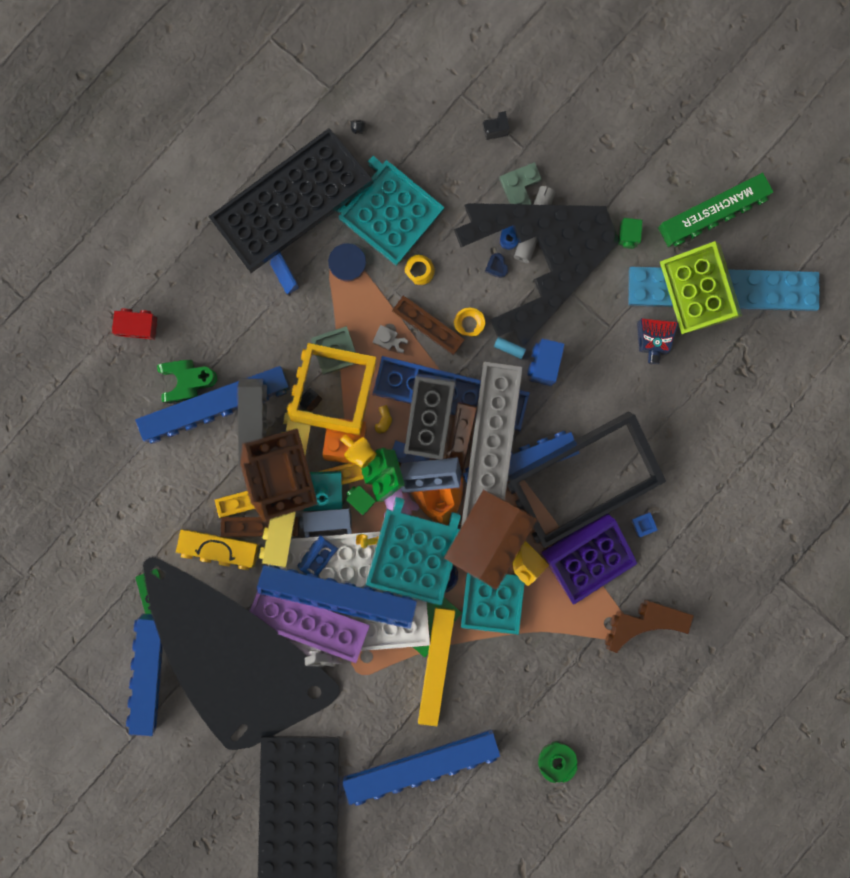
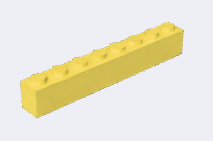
[259,410,313,567]

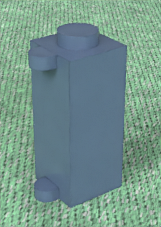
[300,509,352,538]

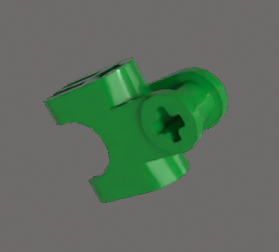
[157,360,218,403]

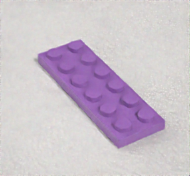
[250,591,370,663]

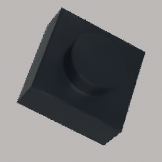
[300,388,322,412]

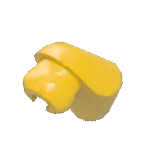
[375,405,392,433]

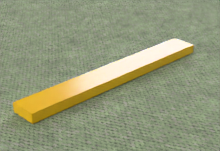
[215,463,364,518]

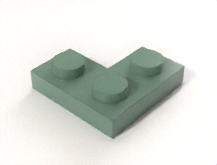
[499,162,542,204]

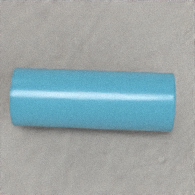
[494,337,526,359]

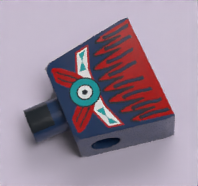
[637,318,678,364]

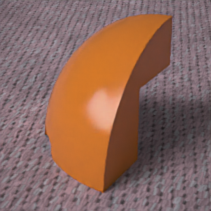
[411,476,463,525]

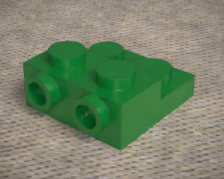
[361,448,405,502]

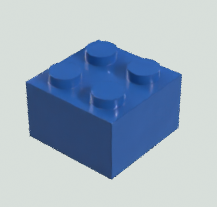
[527,339,565,386]

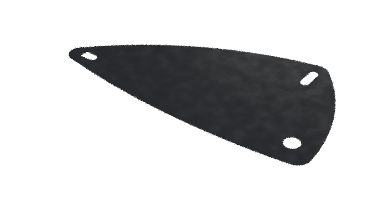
[143,557,340,750]

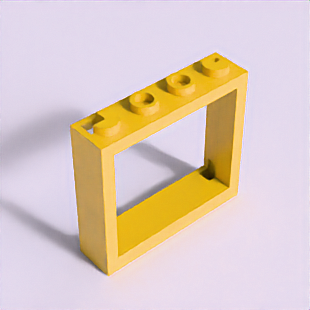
[287,343,376,435]

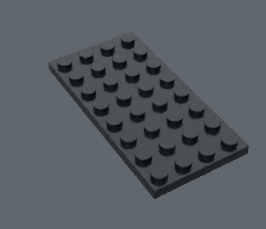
[208,128,374,273]
[258,736,340,878]

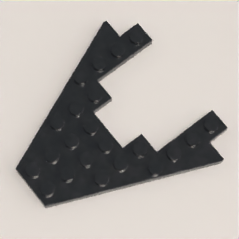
[454,203,619,345]

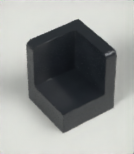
[483,111,510,140]

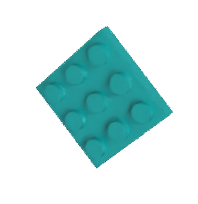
[461,572,525,635]

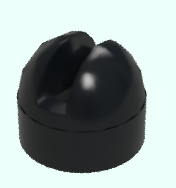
[350,120,365,134]

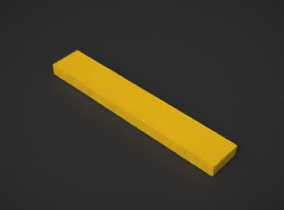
[418,607,455,726]

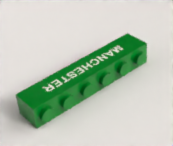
[658,173,773,247]

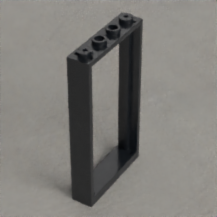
[507,411,666,548]

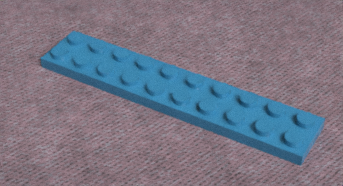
[628,267,819,311]

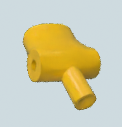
[341,435,376,469]

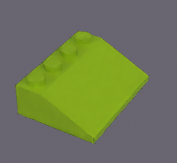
[660,241,742,334]

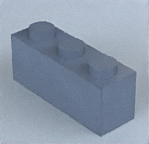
[400,458,462,493]

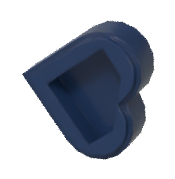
[485,253,508,278]

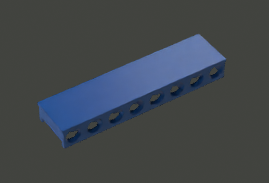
[372,356,530,431]

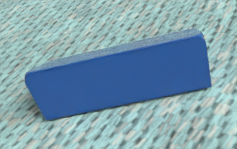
[270,252,299,294]
[297,535,338,576]

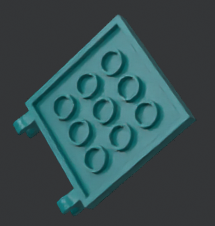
[337,156,445,266]
[366,497,461,605]

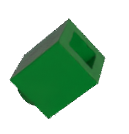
[618,218,643,249]
[346,485,376,515]

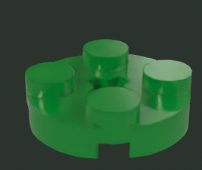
[538,741,577,783]

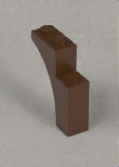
[605,600,694,653]

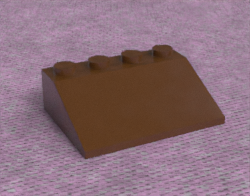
[444,490,537,590]

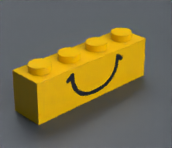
[176,529,260,570]

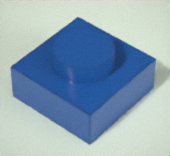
[631,512,658,537]

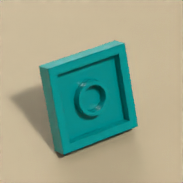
[304,471,342,511]

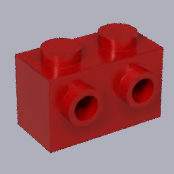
[112,308,157,340]

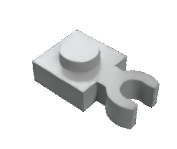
[373,325,408,354]
[305,651,342,667]

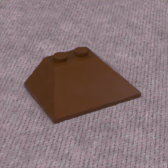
[240,428,318,522]

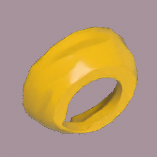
[405,255,435,285]
[454,307,486,336]

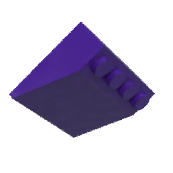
[541,514,638,605]

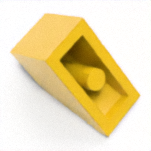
[513,541,549,586]

